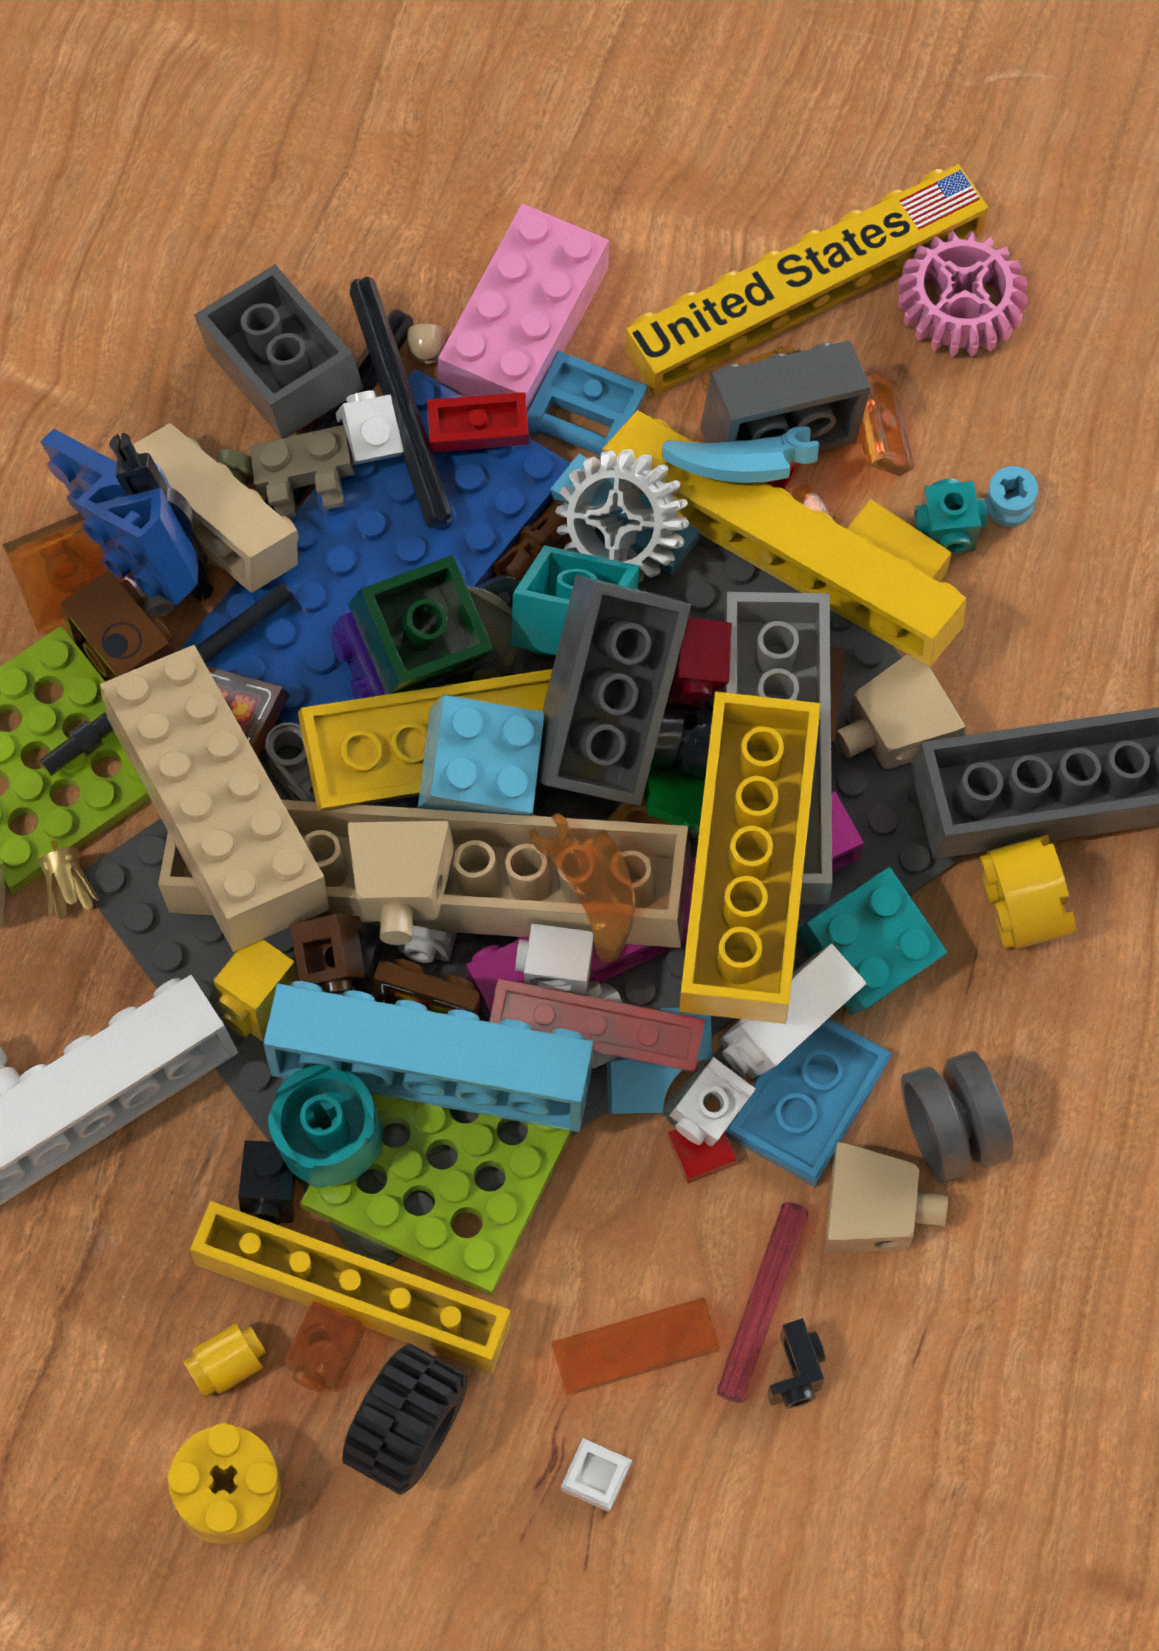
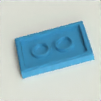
[725,1018,892,1187]

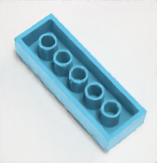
[263,981,593,1132]

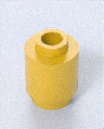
[183,1322,267,1397]

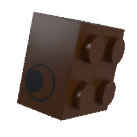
[60,569,175,682]

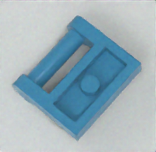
[527,351,647,460]

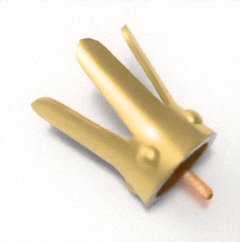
[38,840,100,920]

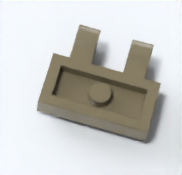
[250,425,355,518]

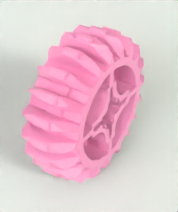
[897,230,1028,358]

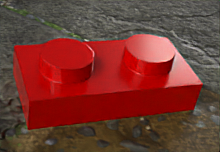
[427,392,530,452]

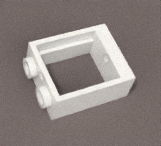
[718,943,866,1079]

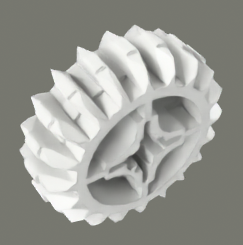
[555,449,690,582]

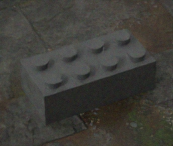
[536,575,691,806]

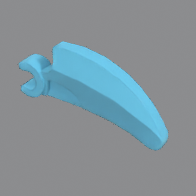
[662,426,819,483]

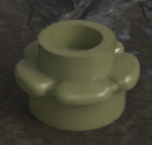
[216,449,254,485]

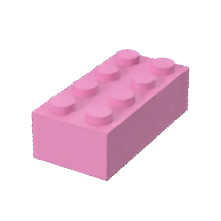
[438,203,609,413]

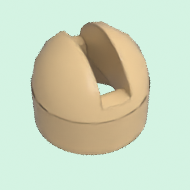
[407,324,446,364]

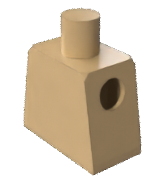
[835,654,966,769]
[348,821,454,945]
[824,1142,948,1253]

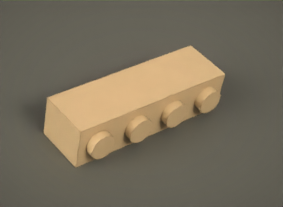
[133,423,299,593]

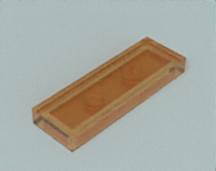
[551,1297,720,1396]

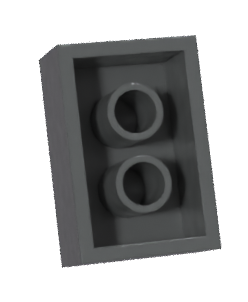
[194,264,364,439]
[700,340,871,452]

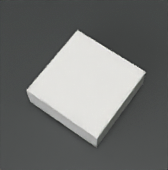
[561,1438,632,1513]

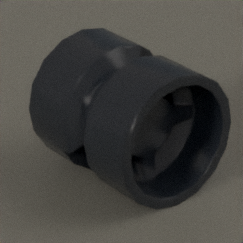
[651,702,713,778]

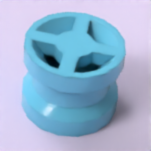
[985,466,1038,527]

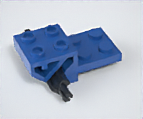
[40,429,213,605]

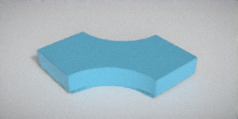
[607,1008,712,1114]

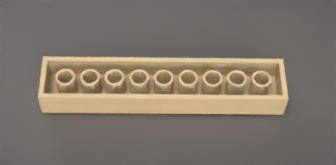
[158,800,692,948]

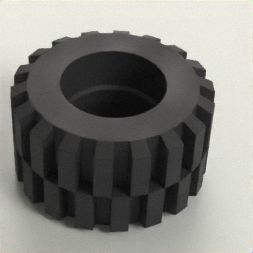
[342,1343,467,1495]

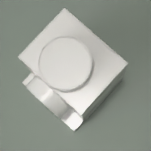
[669,1057,756,1147]

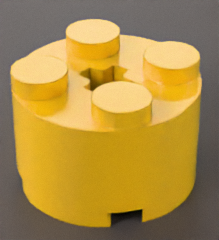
[980,834,1076,950]
[167,1423,281,1544]

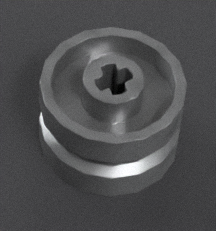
[901,1051,1014,1184]

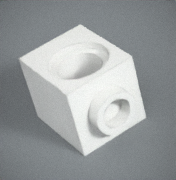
[515,923,594,996]

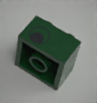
[348,555,493,695]

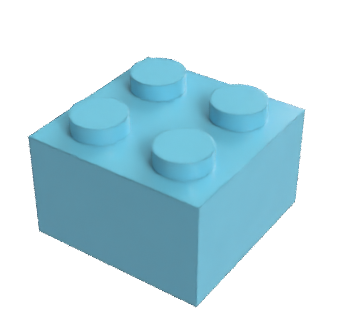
[418,695,544,816]

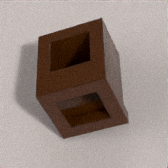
[290,914,366,995]

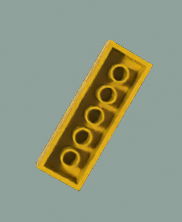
[679,692,821,1024]

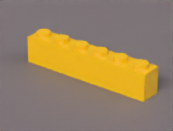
[190,1201,511,1374]

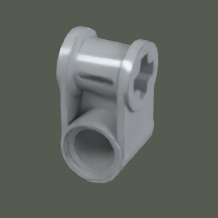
[265,722,316,802]

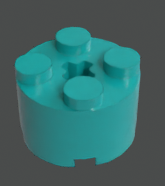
[268,1065,383,1188]

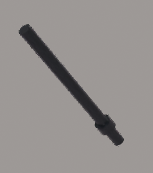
[39,583,295,776]

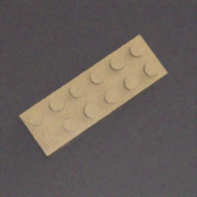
[100,645,329,952]

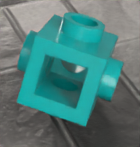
[914,479,987,554]

